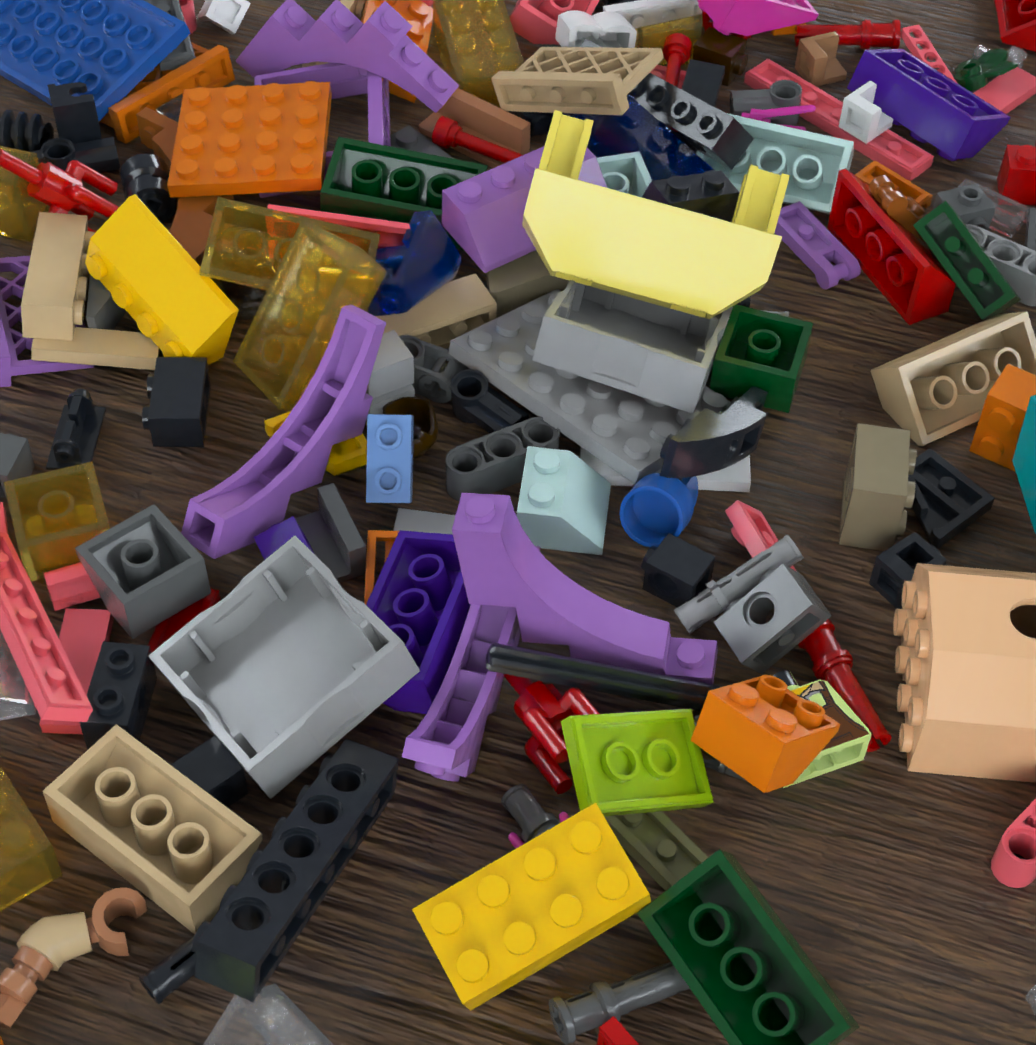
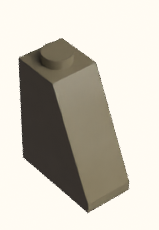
[486,250,568,318]

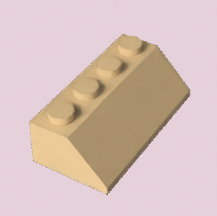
[870,311,1036,446]
[42,724,263,934]

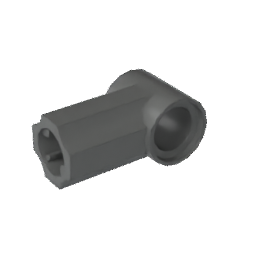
[729,80,802,126]

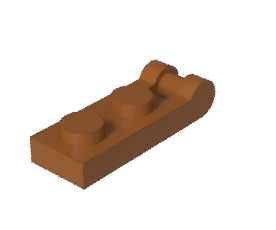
[869,175,928,246]

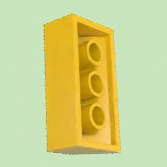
[85,194,239,365]

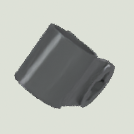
[399,335,468,403]

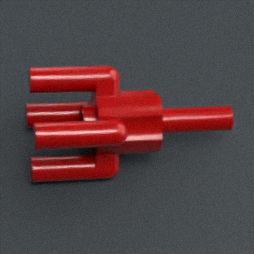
[0,149,119,233]
[504,674,600,794]

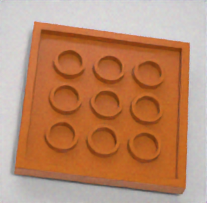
[167,81,332,198]

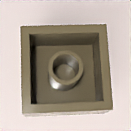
[839,423,917,551]

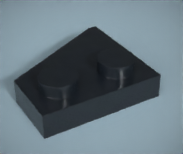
[908,448,995,549]

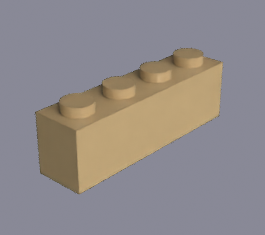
[21,212,95,341]
[329,273,497,348]

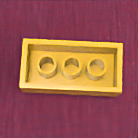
[412,803,651,1011]

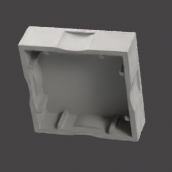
[532,280,733,414]
[148,536,420,799]

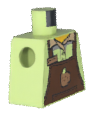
[773,670,872,788]

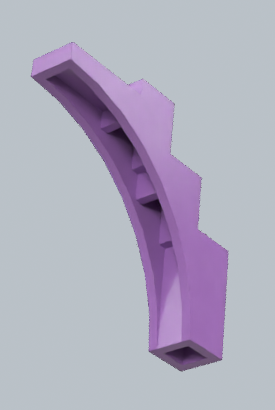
[236,0,459,113]
[181,304,386,559]
[402,545,541,782]

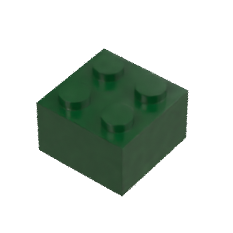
[710,305,813,413]

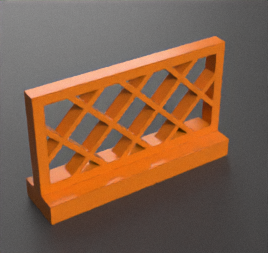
[100,42,235,144]

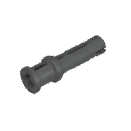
[549,962,690,1045]

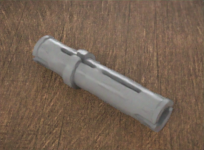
[674,534,804,634]

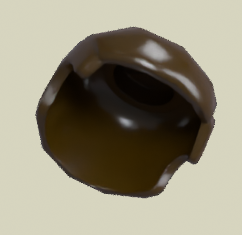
[383,397,438,458]

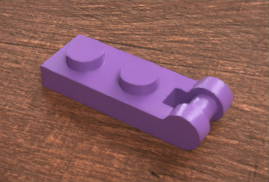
[775,201,861,290]

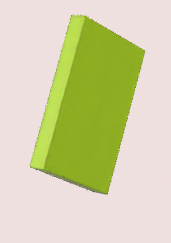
[561,709,714,817]

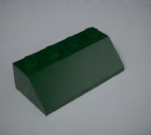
[320,137,488,251]
[637,849,860,1045]

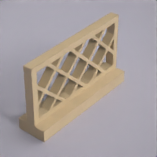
[491,47,664,115]

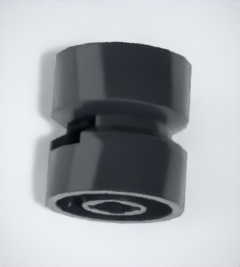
[120,153,177,223]

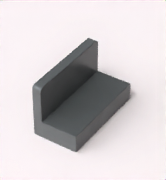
[295,483,366,583]

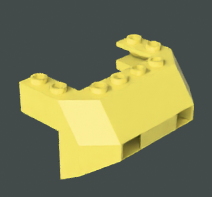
[522,110,790,319]

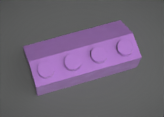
[442,146,607,273]

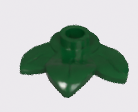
[954,48,1018,91]

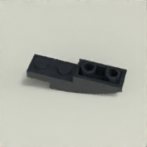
[660,386,768,479]

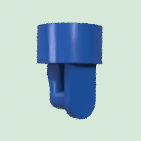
[620,473,698,547]

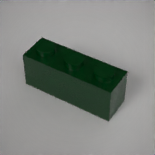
[913,200,1021,321]

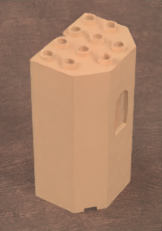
[893,563,1036,783]

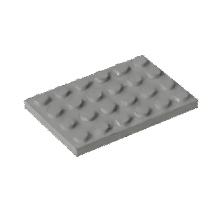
[448,289,731,485]

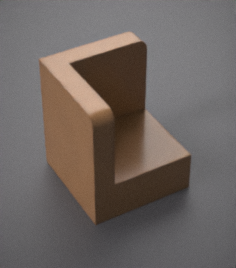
[795,31,847,87]

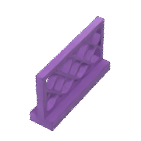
[0,256,94,387]

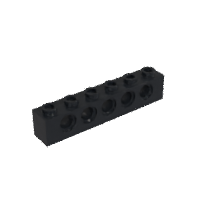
[580,39,754,170]
[192,739,399,1002]

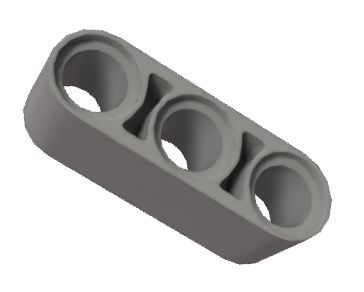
[966,224,1036,306]

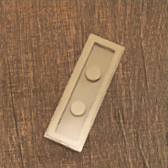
[31,327,159,370]

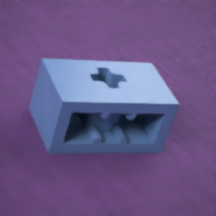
[366,414,414,503]

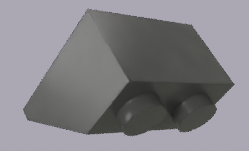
[75,504,211,639]

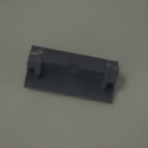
[46,389,106,473]

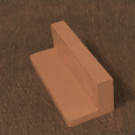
[419,88,531,168]

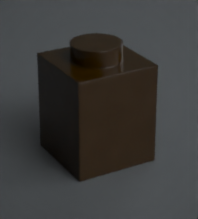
[692,27,748,86]

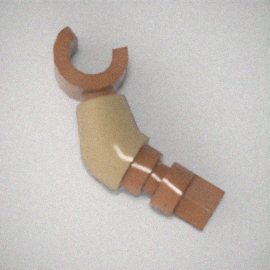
[0,887,147,1029]

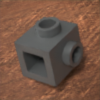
[932,183,995,231]

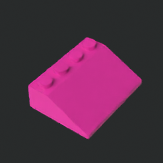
[697,0,819,36]

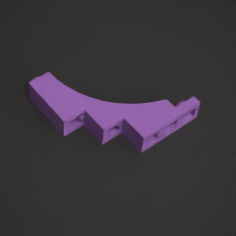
[452,493,718,685]

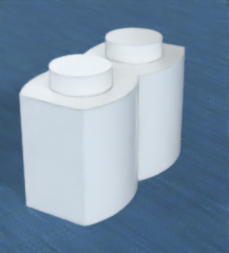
[555,10,637,48]

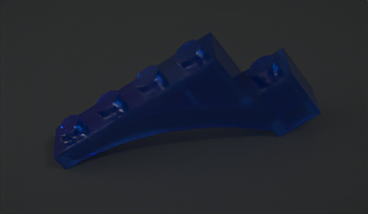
[563,94,715,180]

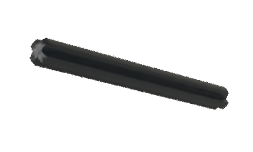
[486,643,722,711]

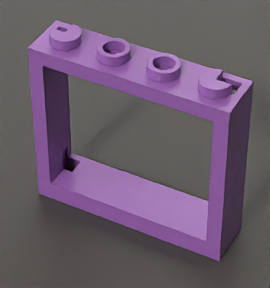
[254,63,391,198]

